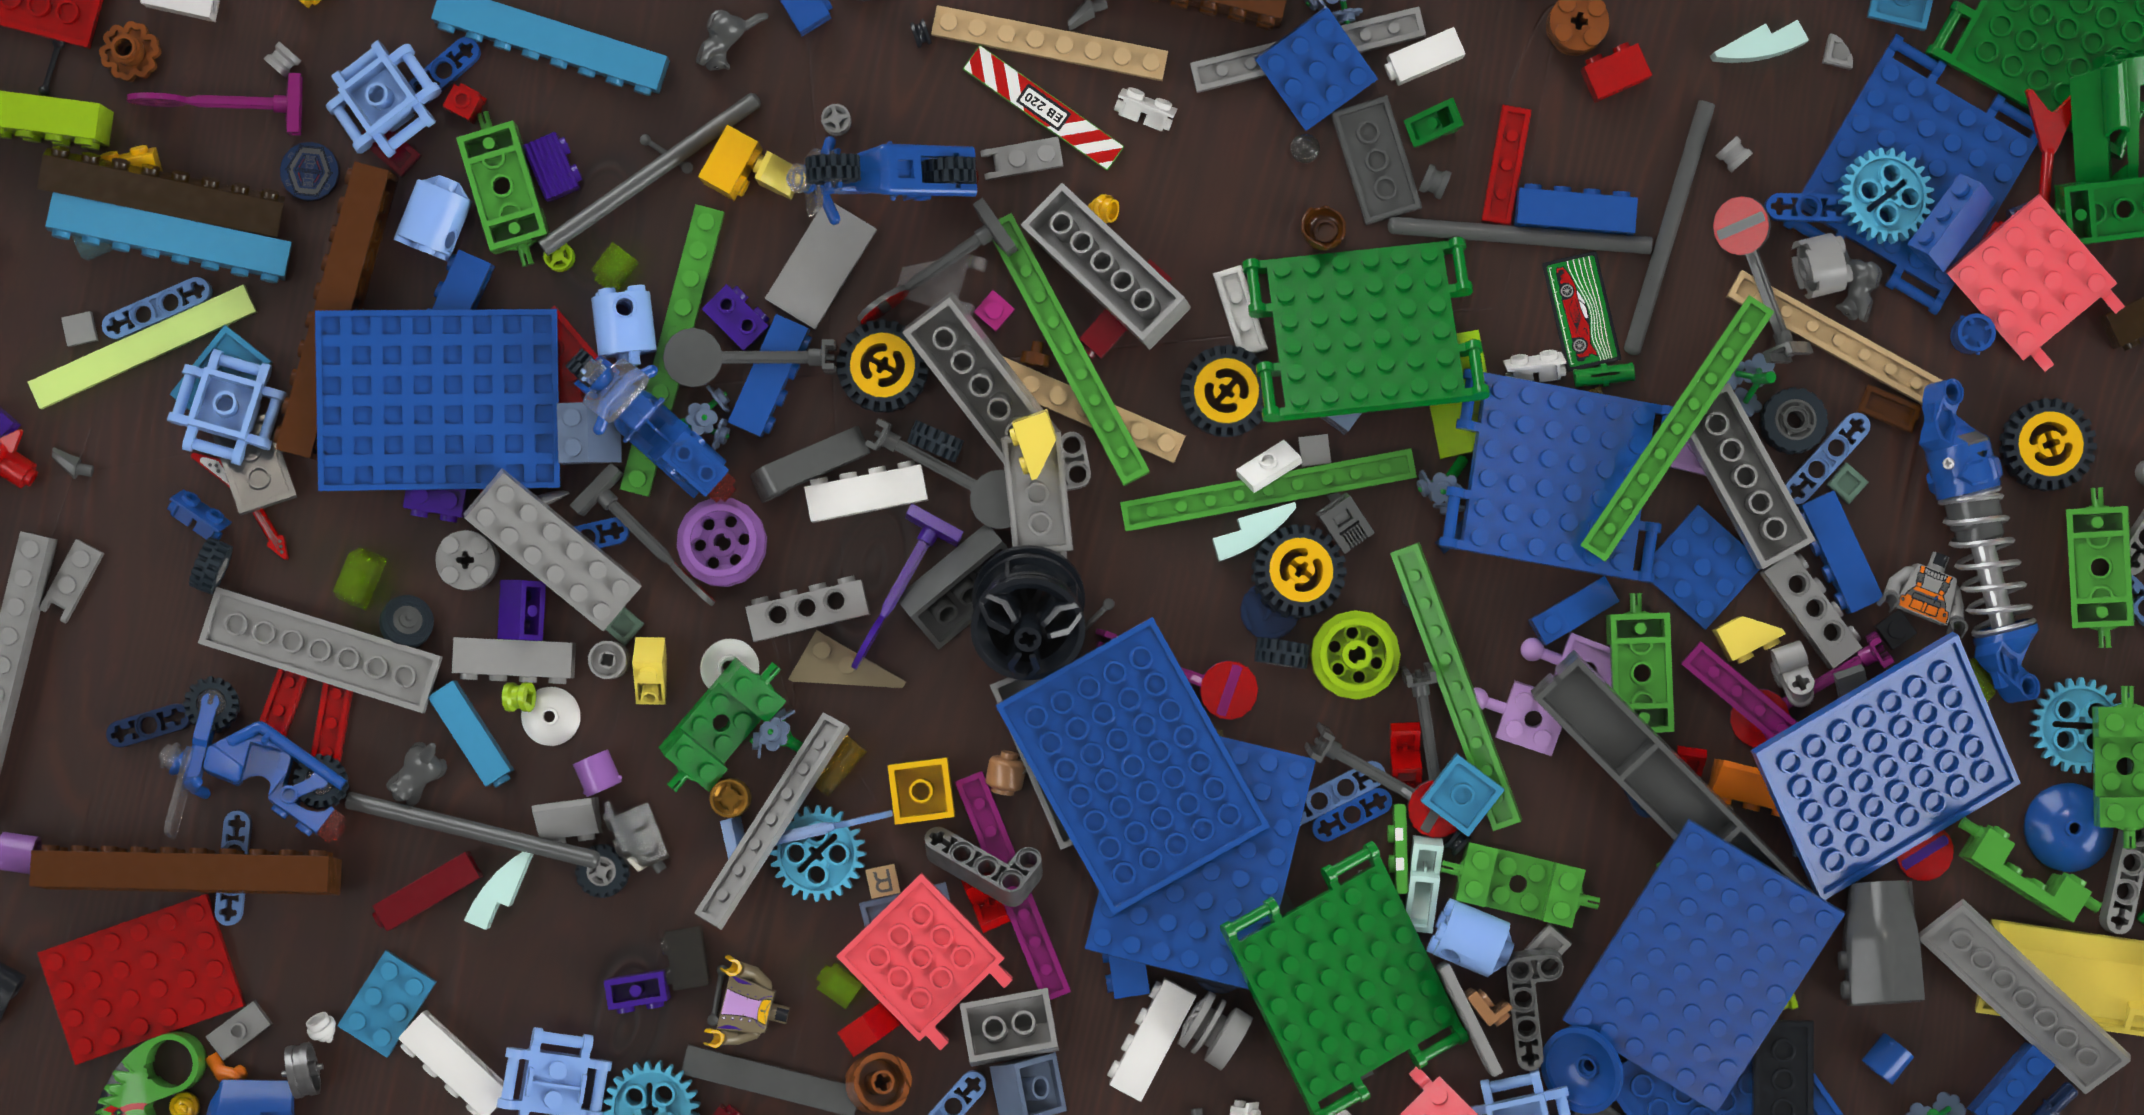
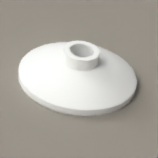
[700,638,759,689]
[521,687,581,746]

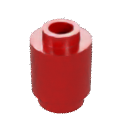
[0,451,38,489]

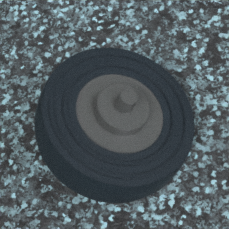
[379,595,434,648]

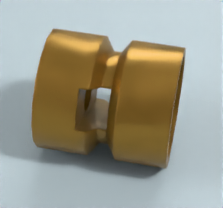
[709,778,751,818]

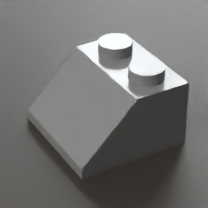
[532,797,603,843]

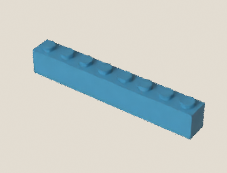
[431,0,670,96]
[45,192,292,283]

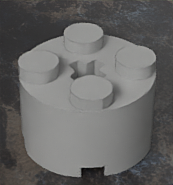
[1791,233,1853,299]
[435,530,500,591]

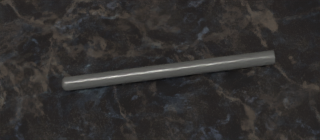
[538,93,761,256]
[1624,100,1716,355]
[1388,216,1653,254]
[345,791,600,868]

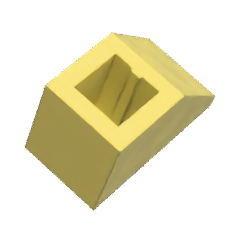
[753,151,801,200]
[1009,409,1057,480]
[1712,616,1785,664]
[632,637,667,705]

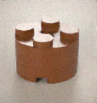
[1546,0,1609,56]
[845,1052,912,1113]

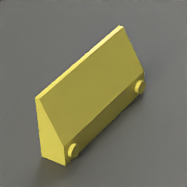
[1975,919,2144,1037]

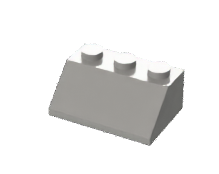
[960,988,1059,1067]

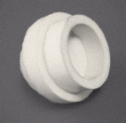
[306,1012,336,1043]

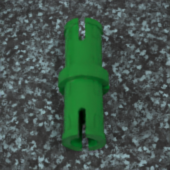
[1573,362,1635,388]

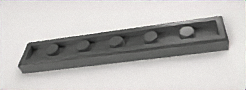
[681,1044,856,1115]

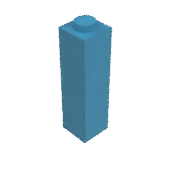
[428,681,514,788]

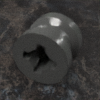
[1418,164,1452,200]

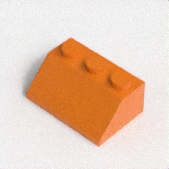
[1708,759,1780,817]

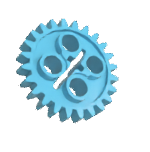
[1838,147,1935,244]
[2029,677,2121,774]
[770,805,867,902]
[603,1060,701,1115]

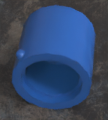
[1950,313,1996,355]
[1861,1033,1914,1085]

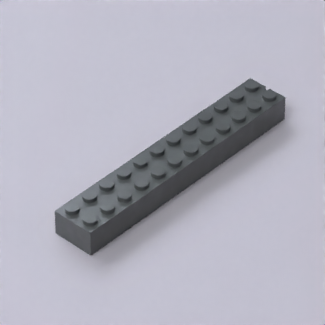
[1531,650,1814,893]

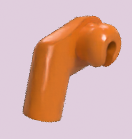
[205,1052,248,1082]

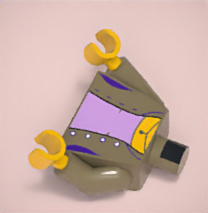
[704,955,790,1048]

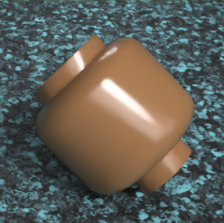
[985,750,1026,796]

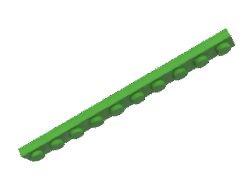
[620,204,725,497]
[992,213,1150,486]
[1580,295,1775,562]
[1120,449,1417,532]
[1390,542,1522,831]

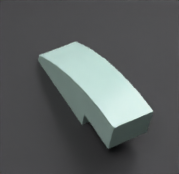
[1710,20,1809,63]
[1212,502,1297,562]
[1405,835,1444,934]
[464,852,534,930]

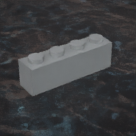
[452,637,576,684]

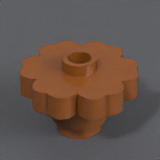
[99,21,162,82]

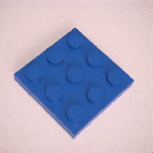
[1254,6,1378,131]
[1638,505,1760,630]

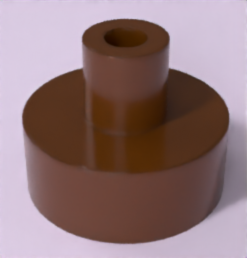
[1020,341,1051,368]

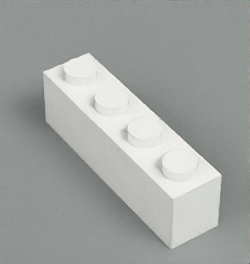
[804,460,929,523]
[1107,977,1197,1102]
[398,1010,504,1115]

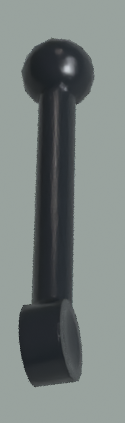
[38,40,65,96]

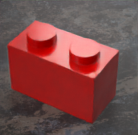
[1580,42,1652,103]

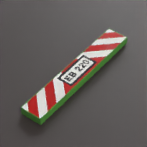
[963,45,1124,171]

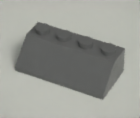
[898,525,1009,650]

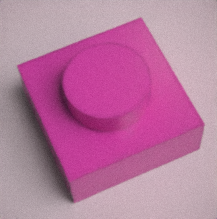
[974,290,1015,332]

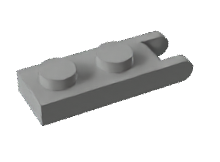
[980,136,1064,180]
[39,539,105,624]

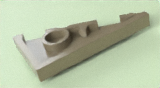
[788,630,906,688]

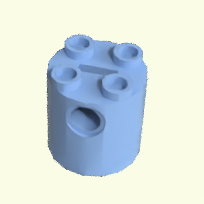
[393,175,473,262]
[591,285,657,367]
[1426,898,1514,977]

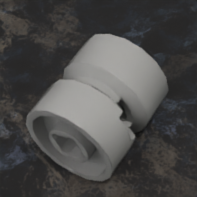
[588,641,631,679]

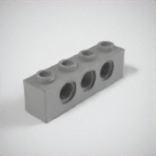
[1759,553,1862,669]
[745,575,871,642]

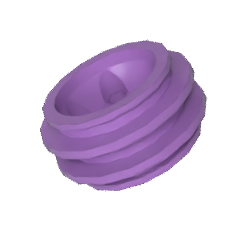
[677,497,767,587]

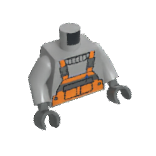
[1877,552,1968,639]

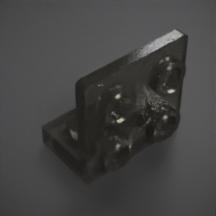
[602,801,670,872]

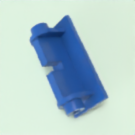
[167,489,232,540]

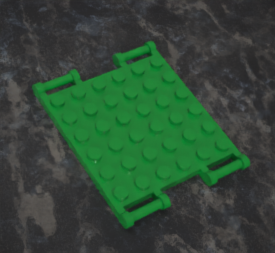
[1925,0,2144,160]
[1242,237,1490,422]
[1220,841,1469,1115]

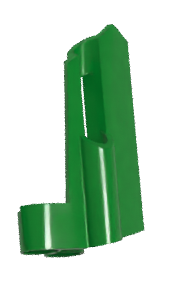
[2069,49,2144,183]

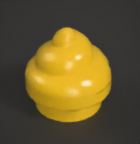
[1088,194,1119,224]
[169,1092,200,1115]

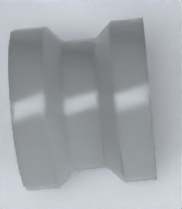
[263,41,301,78]
[821,104,852,136]
[1715,136,1753,173]

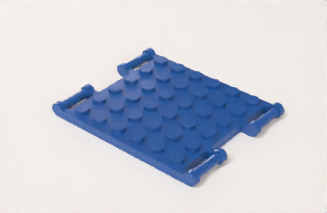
[1783,34,2038,316]
[1438,369,1673,583]

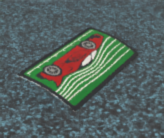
[1542,251,1621,372]

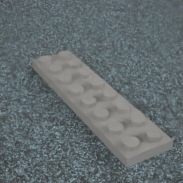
[198,587,443,713]
[1919,899,2131,1094]

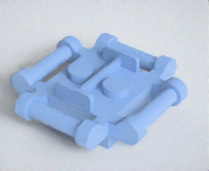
[326,40,442,158]
[166,349,288,466]
[497,1027,612,1115]
[1470,1068,1571,1115]

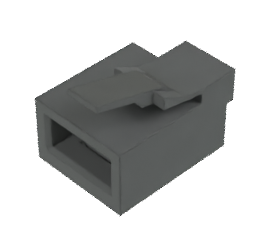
[1315,492,1375,554]

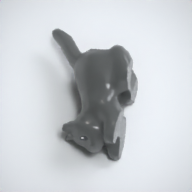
[695,10,769,71]
[1835,249,1882,322]
[386,742,447,807]

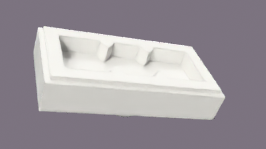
[1236,440,1302,493]

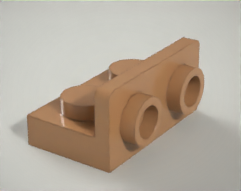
[1464,987,1512,1027]

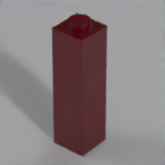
[1079,259,1172,360]
[372,851,484,931]

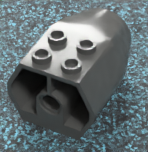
[1838,880,1925,1006]

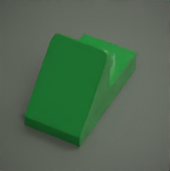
[1403,98,1464,148]

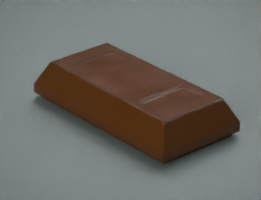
[1857,384,1922,434]

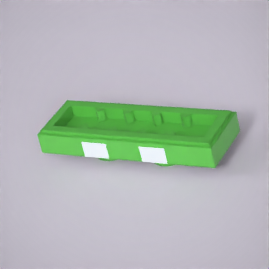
[1387,803,1409,894]

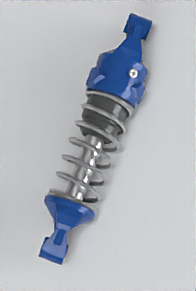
[1919,379,2040,703]

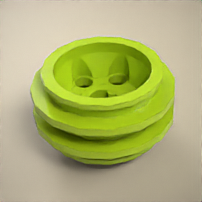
[1310,610,1401,700]

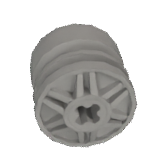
[1177,991,1253,1071]

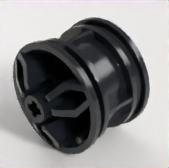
[971,545,1085,681]

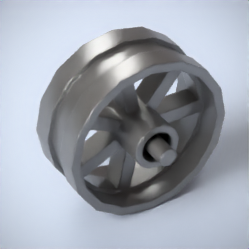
[281,1042,324,1099]

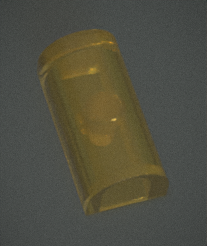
[814,734,867,797]

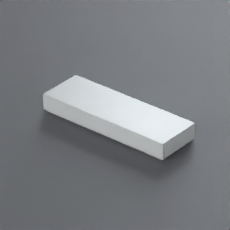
[1213,265,1268,354]

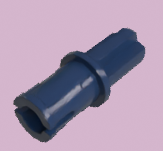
[2031,1082,2078,1115]

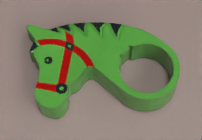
[95,1031,207,1115]

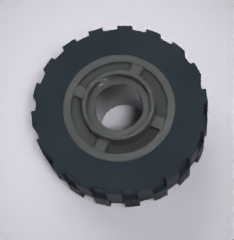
[1759,387,1828,455]

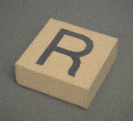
[865,863,901,899]

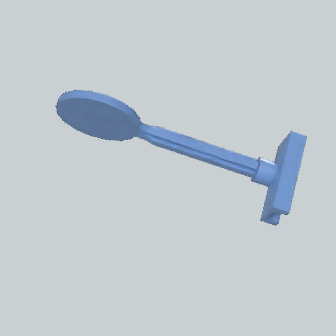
[720,810,893,860]

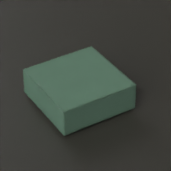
[1826,462,1869,504]
[605,607,645,646]

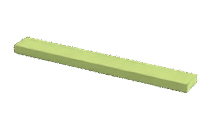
[28,284,257,409]

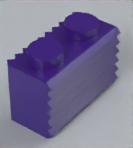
[523,132,583,203]

